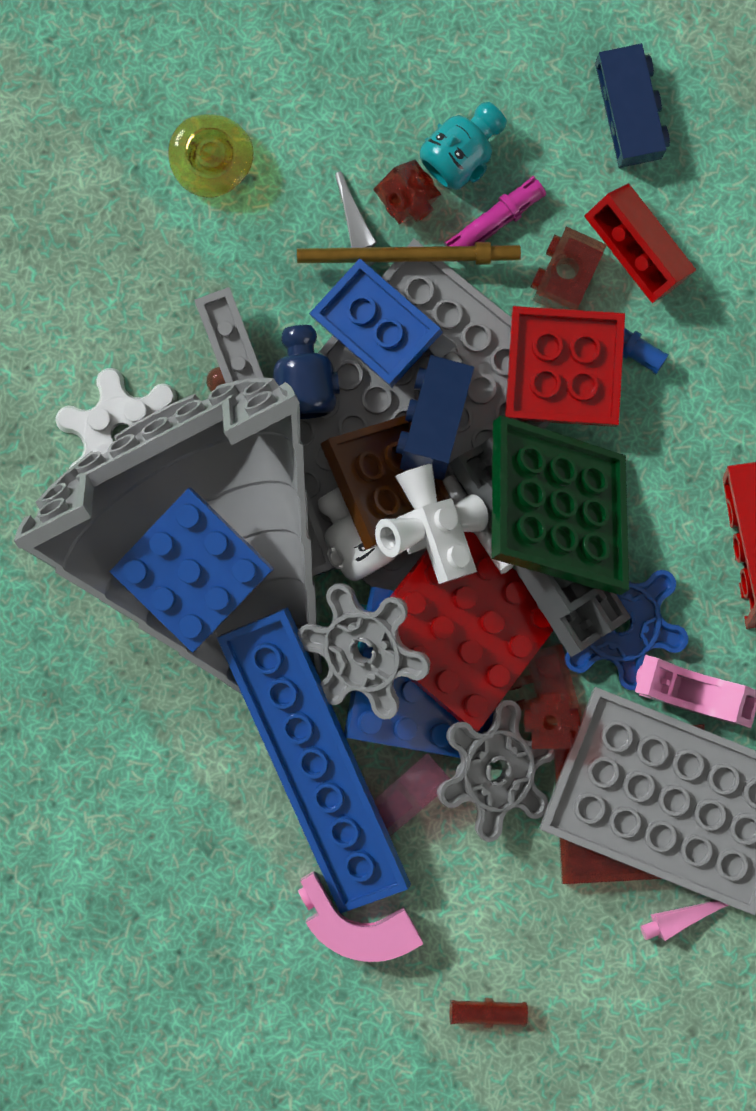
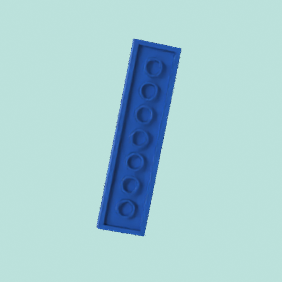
[217,607,411,914]

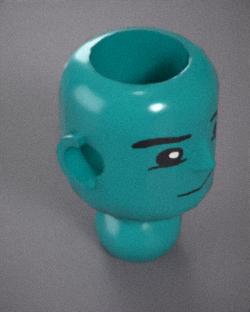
[420,102,507,190]

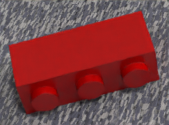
[584,183,696,303]

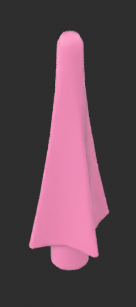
[640,900,729,941]

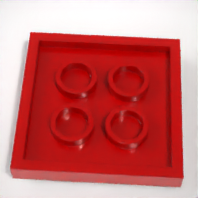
[505,306,625,427]

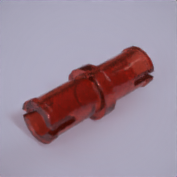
[449,997,528,1029]

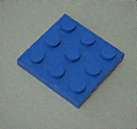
[109,487,274,653]

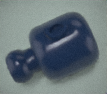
[273,325,340,419]

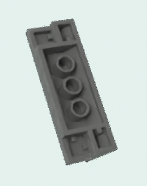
[449,437,631,657]

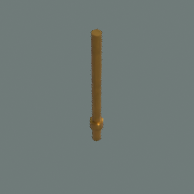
[297,242,521,265]

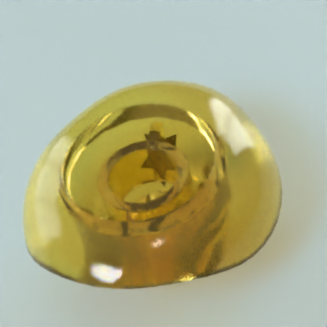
[168,114,254,198]

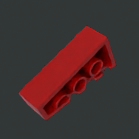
[723,462,756,629]

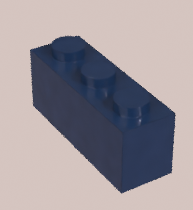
[595,43,670,168]
[396,355,474,481]

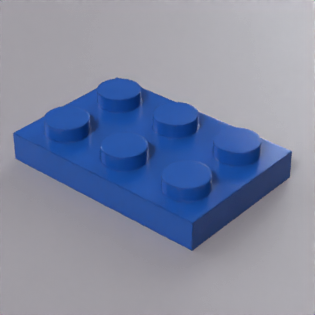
[309,258,443,388]

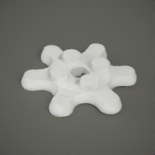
[56,368,177,469]

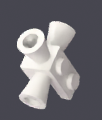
[375,464,488,584]

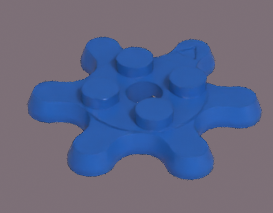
[565,570,688,690]

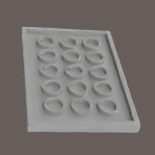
[539,687,756,915]

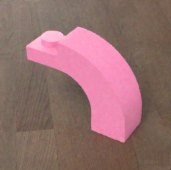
[635,655,756,728]
[298,871,423,962]

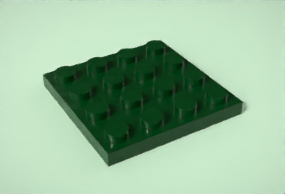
[492,415,629,595]

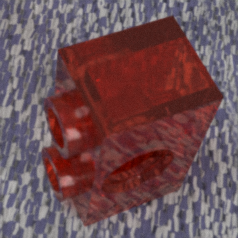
[530,226,607,310]

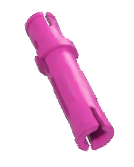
[444,176,547,262]

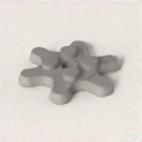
[298,583,430,719]
[437,700,558,842]

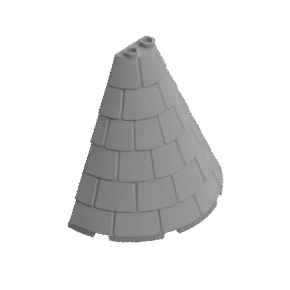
[14,378,322,694]

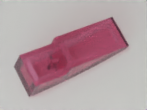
[373,753,450,836]

